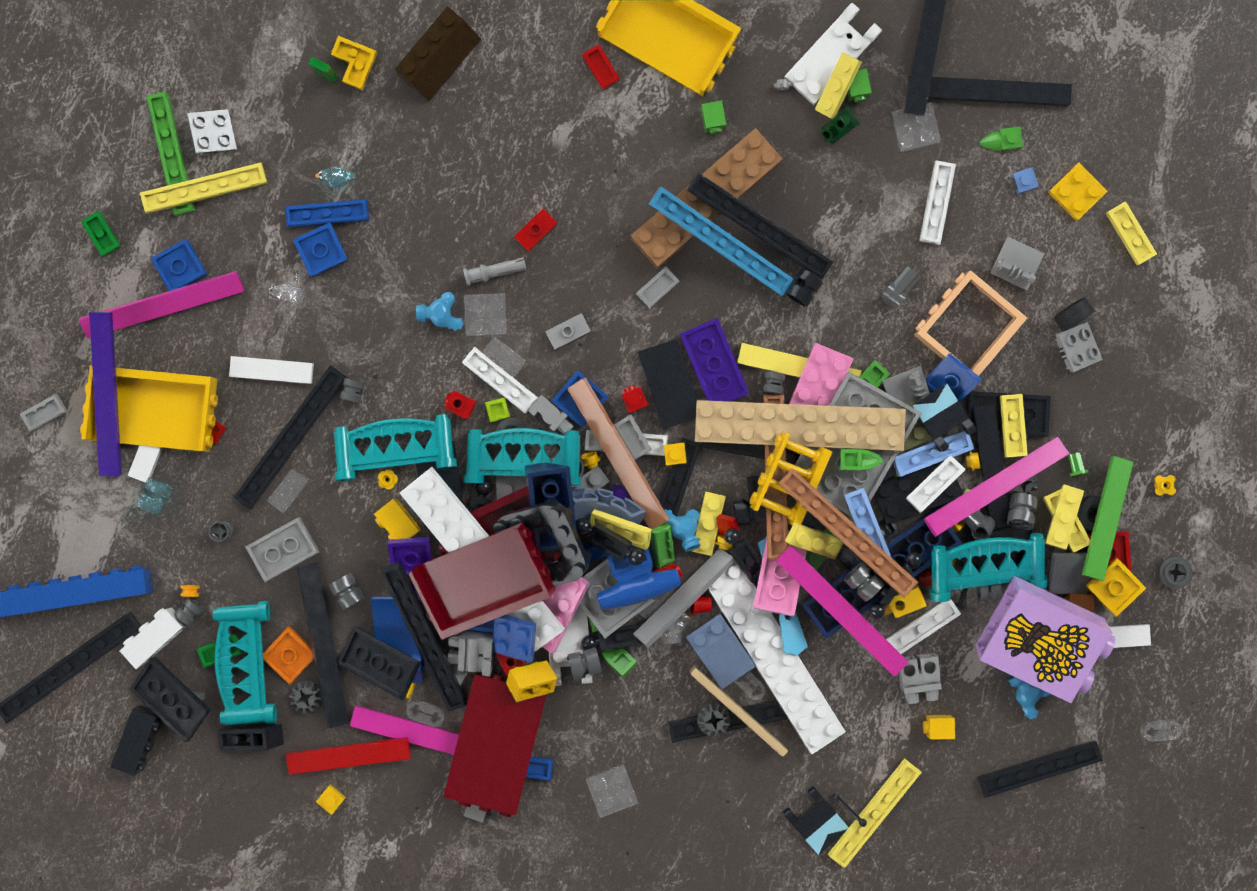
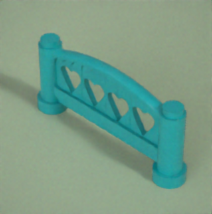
[334,414,457,482]
[463,428,582,486]
[929,533,1048,602]
[213,601,277,725]

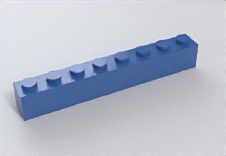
[0,565,153,617]

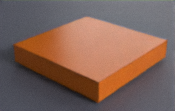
[263,626,314,685]

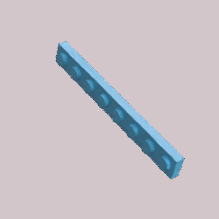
[648,187,793,296]

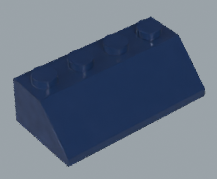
[525,462,577,552]

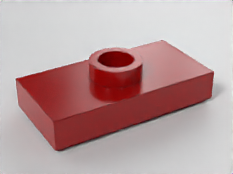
[514,208,558,252]

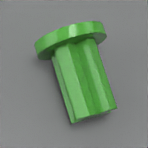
[1068,453,1089,477]

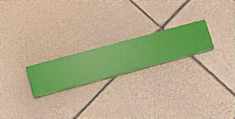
[146,92,196,216]
[1082,456,1133,581]

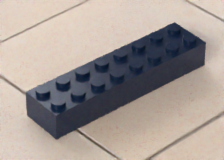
[799,509,962,639]

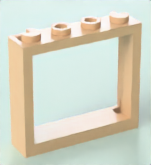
[914,270,1027,376]

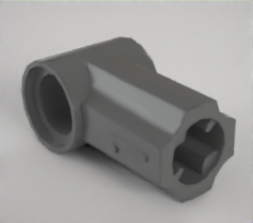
[880,266,921,309]
[962,510,996,540]

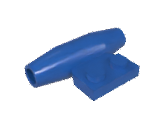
[597,547,681,610]

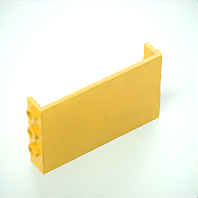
[596,0,741,97]
[80,365,218,452]

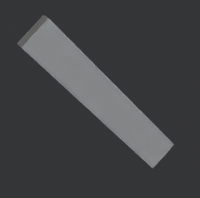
[633,549,735,648]

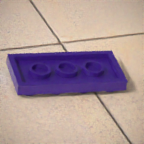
[680,318,749,402]

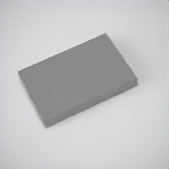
[245,517,320,582]

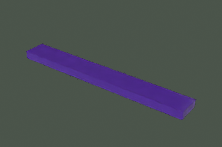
[89,312,122,476]

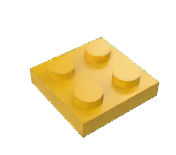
[1048,163,1108,221]
[1086,558,1146,617]

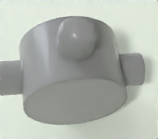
[774,79,792,90]

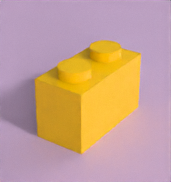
[374,498,422,540]
[506,660,557,702]

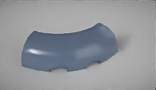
[572,486,646,524]

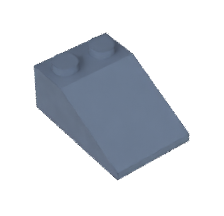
[686,614,756,689]

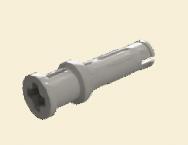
[463,257,526,287]

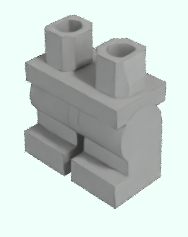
[528,395,574,435]
[448,629,495,677]
[898,653,942,704]

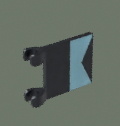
[912,384,977,452]
[783,786,849,855]

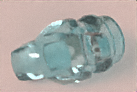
[316,167,356,188]

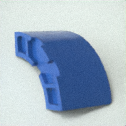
[371,596,424,683]

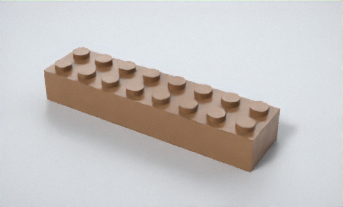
[631,128,783,270]

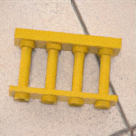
[750,431,832,526]

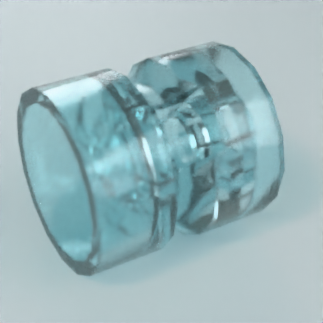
[135,478,173,515]

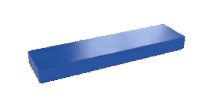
[285,199,369,228]

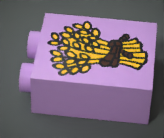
[975,576,1115,703]

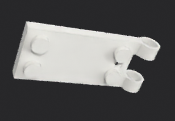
[784,3,882,105]
[549,605,592,686]

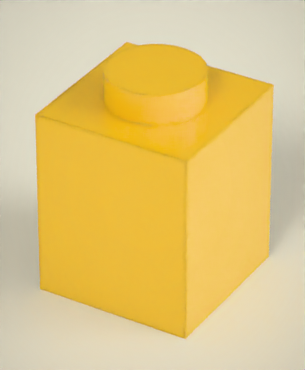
[923,715,955,739]

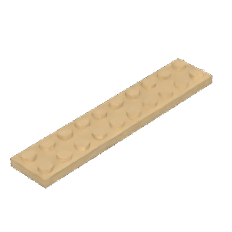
[695,400,906,451]

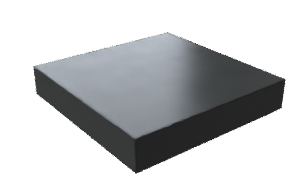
[1047,553,1091,594]

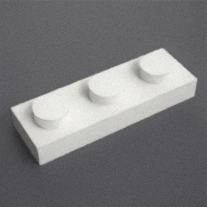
[906,455,966,513]

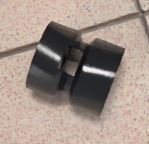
[785,269,823,307]
[733,497,767,527]

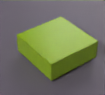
[485,397,510,422]

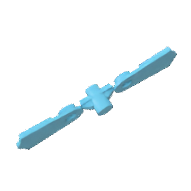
[757,536,808,655]

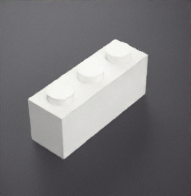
[120,607,188,669]

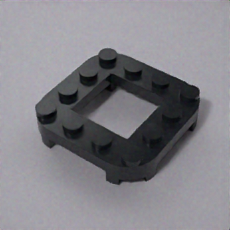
[493,499,591,586]

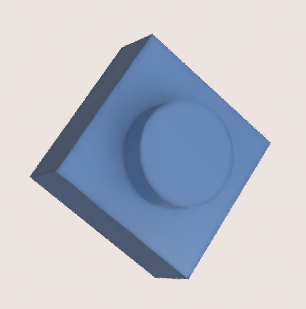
[1011,167,1039,194]

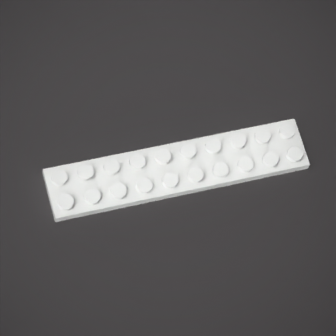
[400,467,565,652]
[708,561,846,754]

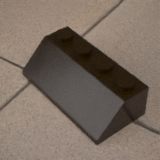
[395,6,481,101]

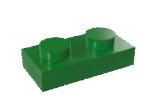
[81,211,122,257]

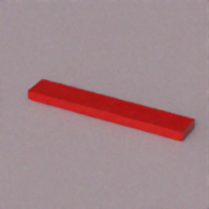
[286,737,411,775]

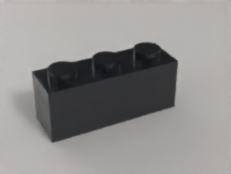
[111,706,162,776]

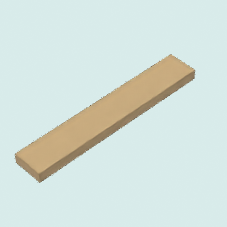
[690,665,788,757]

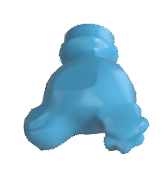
[416,292,464,332]
[664,509,701,552]
[1007,675,1050,719]

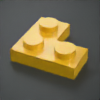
[331,36,377,91]

